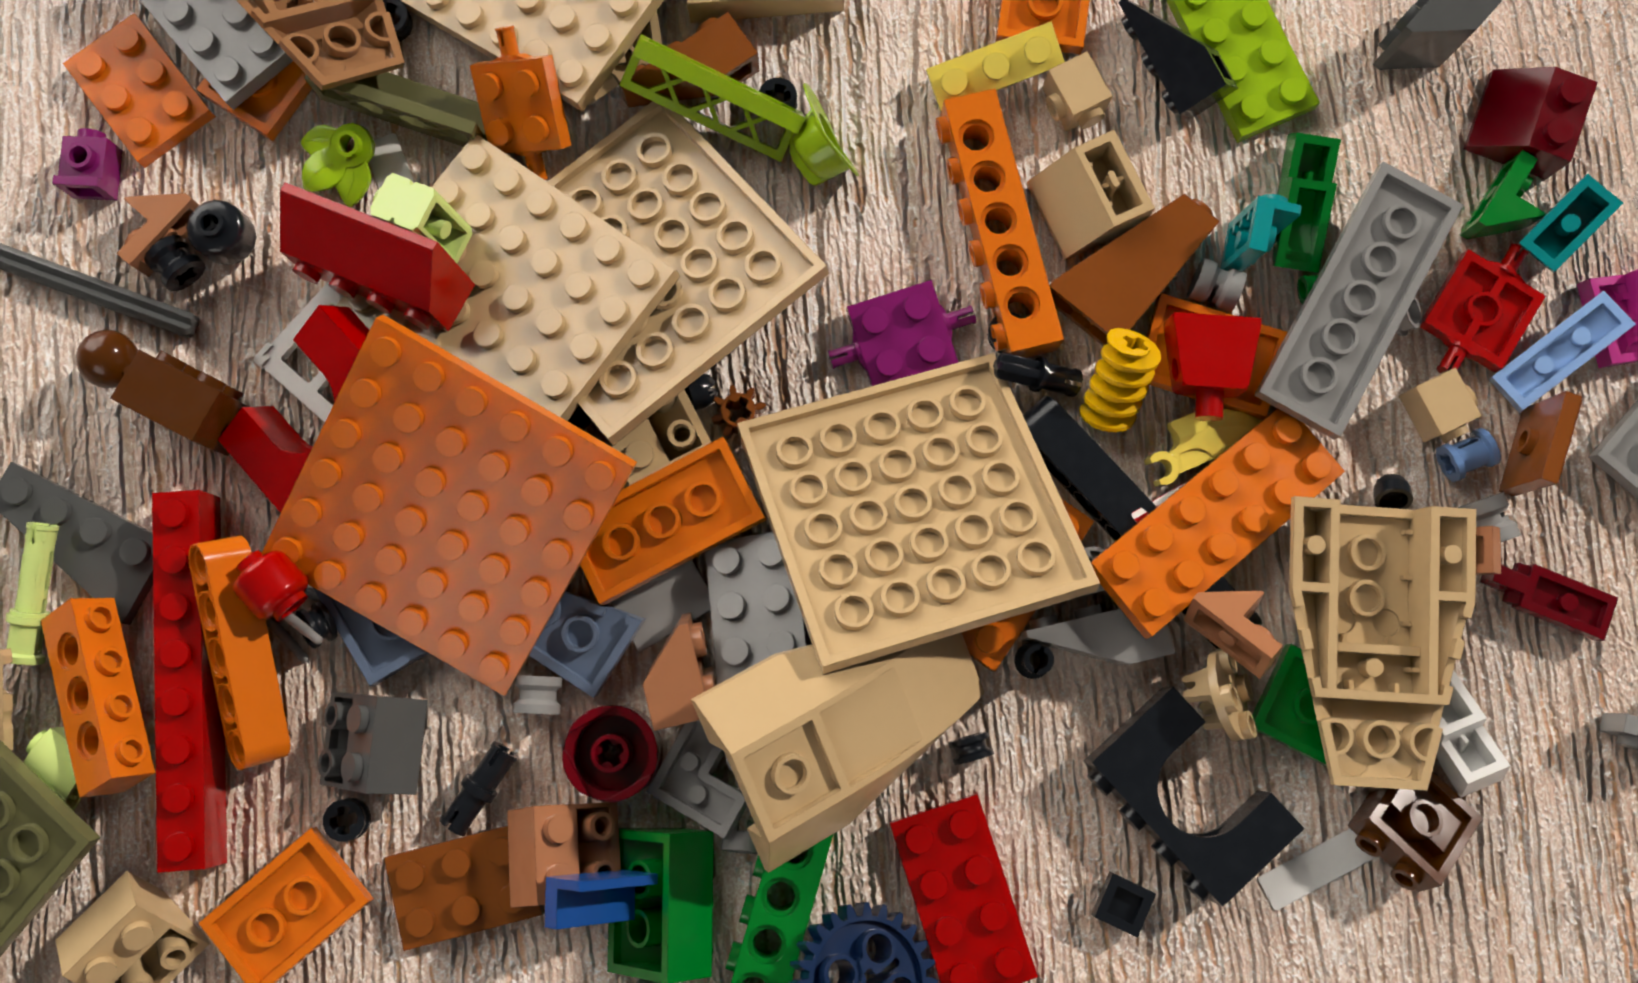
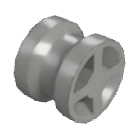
[513,675,563,715]

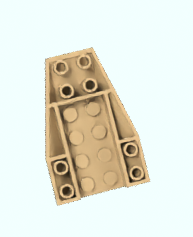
[691,633,985,873]

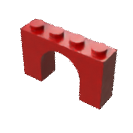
[218,305,369,513]

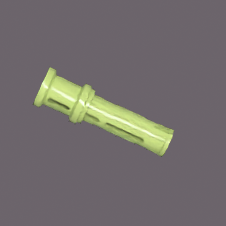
[5,522,59,665]

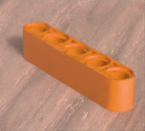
[188,535,290,771]

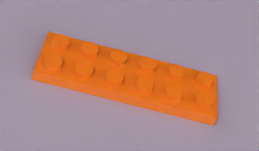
[1090,408,1345,639]

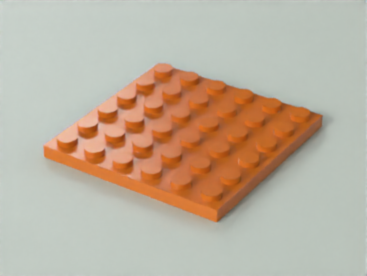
[262,314,637,696]

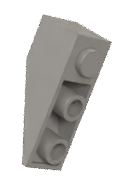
[1020,604,1176,665]

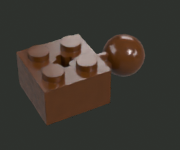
[76,330,249,456]

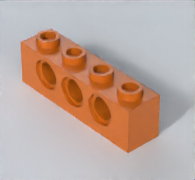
[41,598,155,798]

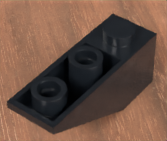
[1118,0,1238,118]

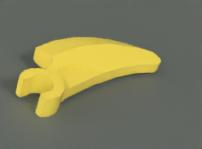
[1144,409,1261,487]

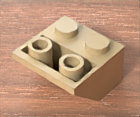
[1026,130,1155,261]
[607,389,711,485]
[55,871,209,983]

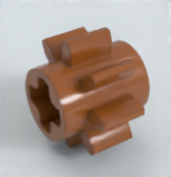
[711,385,767,440]

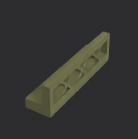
[304,72,487,147]

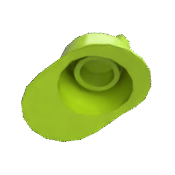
[789,83,859,186]

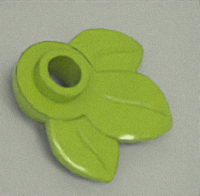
[300,123,375,207]

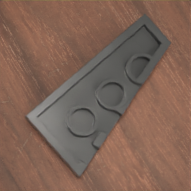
[0,462,153,625]

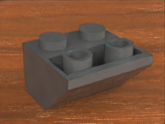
[1373,0,1502,70]
[318,692,428,795]

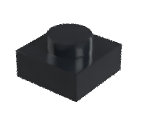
[1091,871,1156,938]

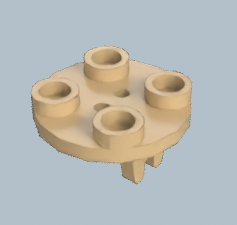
[1182,649,1257,742]

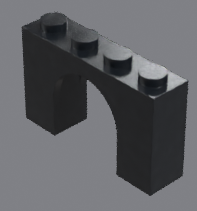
[1084,686,1305,907]

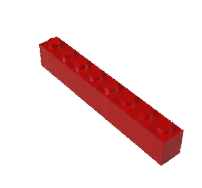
[152,490,227,873]

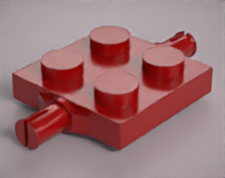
[1420,243,1546,373]

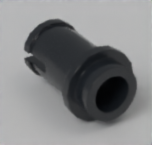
[1014,642,1054,679]

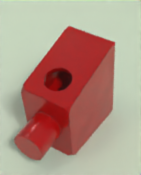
[1164,312,1262,421]

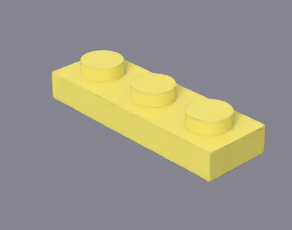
[926,21,1065,112]

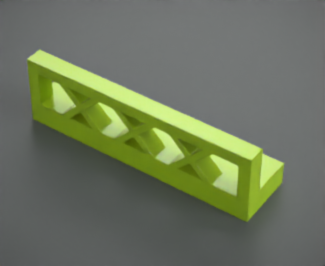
[619,34,805,162]

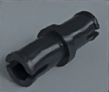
[439,741,518,836]

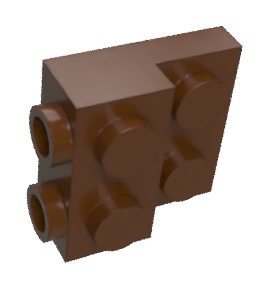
[1347,771,1483,892]

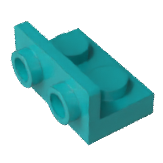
[1220,194,1302,272]

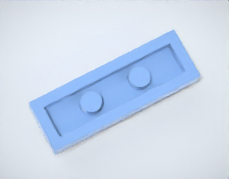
[1489,291,1636,413]

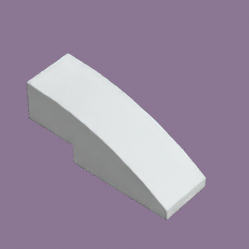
[1436,670,1511,797]

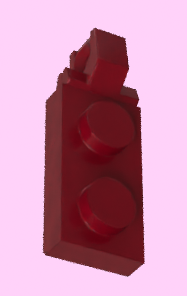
[1479,563,1618,641]

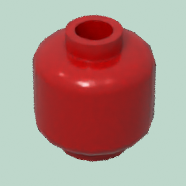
[233,550,308,622]

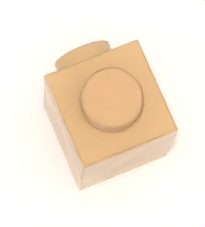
[1042,51,1113,132]
[1399,367,1482,444]

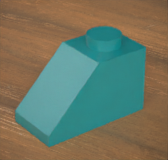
[1518,174,1623,273]

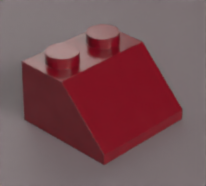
[1463,67,1598,180]

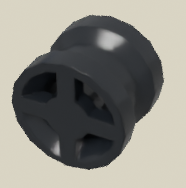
[144,235,206,291]

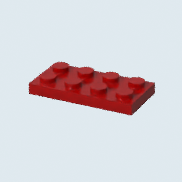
[889,793,1038,983]

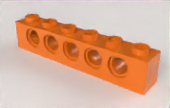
[936,88,1064,358]

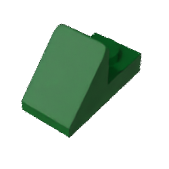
[1460,150,1545,240]

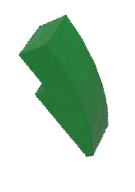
[1272,132,1341,273]

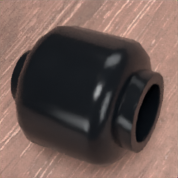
[186,200,257,265]

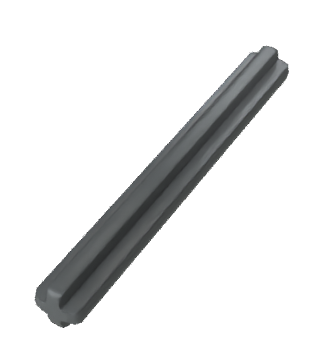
[0,243,199,338]

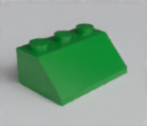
[607,828,714,983]

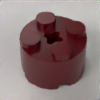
[562,705,663,802]

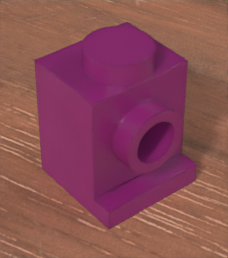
[52,128,123,201]

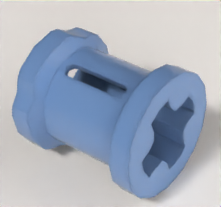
[1436,428,1501,482]

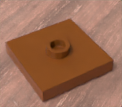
[1498,391,1582,497]

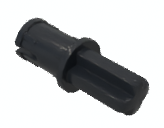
[993,352,1083,397]

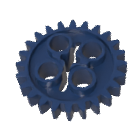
[788,902,938,983]

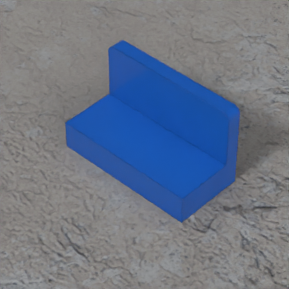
[545,870,658,930]

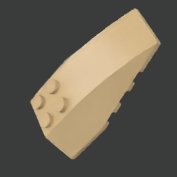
[1289,496,1476,791]

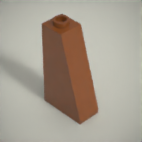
[1050,194,1220,346]

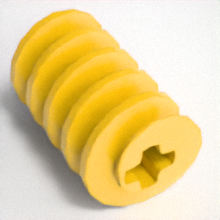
[1079,328,1161,433]

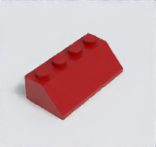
[280,182,475,332]

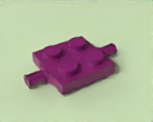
[827,280,976,386]

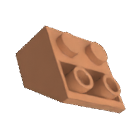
[642,612,717,731]
[507,802,621,908]

